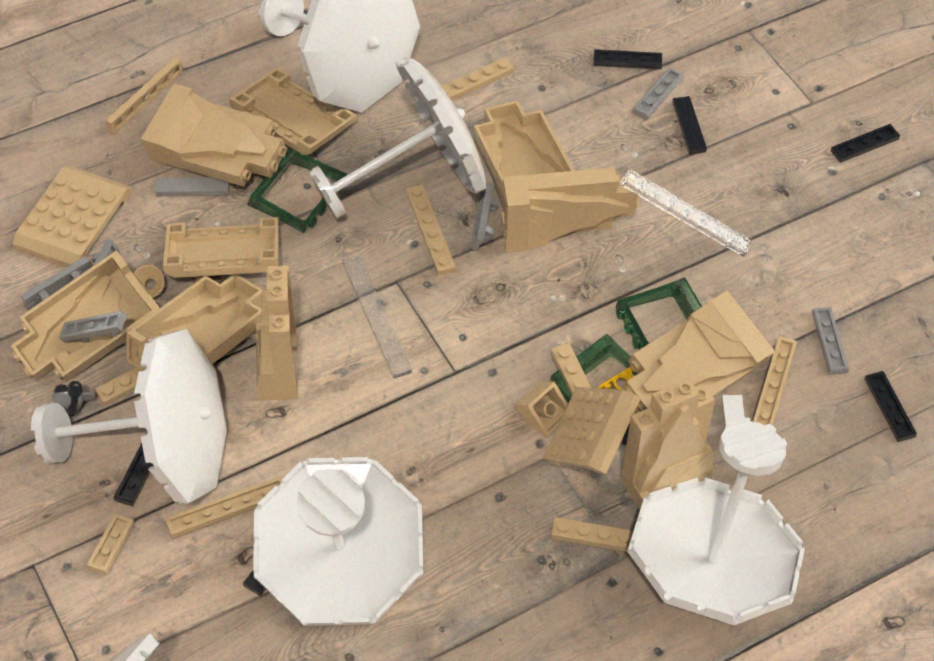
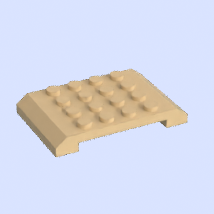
[230,67,357,155]
[13,165,133,267]
[163,217,279,278]
[543,387,641,474]

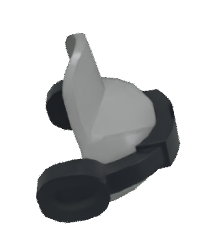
[52,381,95,416]

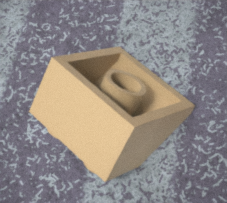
[515,381,568,437]

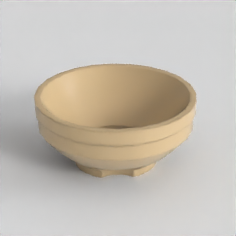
[133,265,165,298]

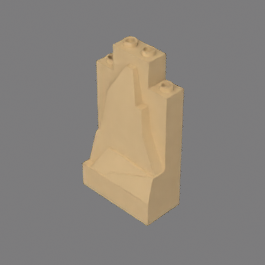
[141,83,287,187]
[474,101,574,211]
[501,167,641,253]
[11,250,160,382]
[256,265,298,401]
[126,274,262,371]
[622,290,775,413]
[621,378,715,510]

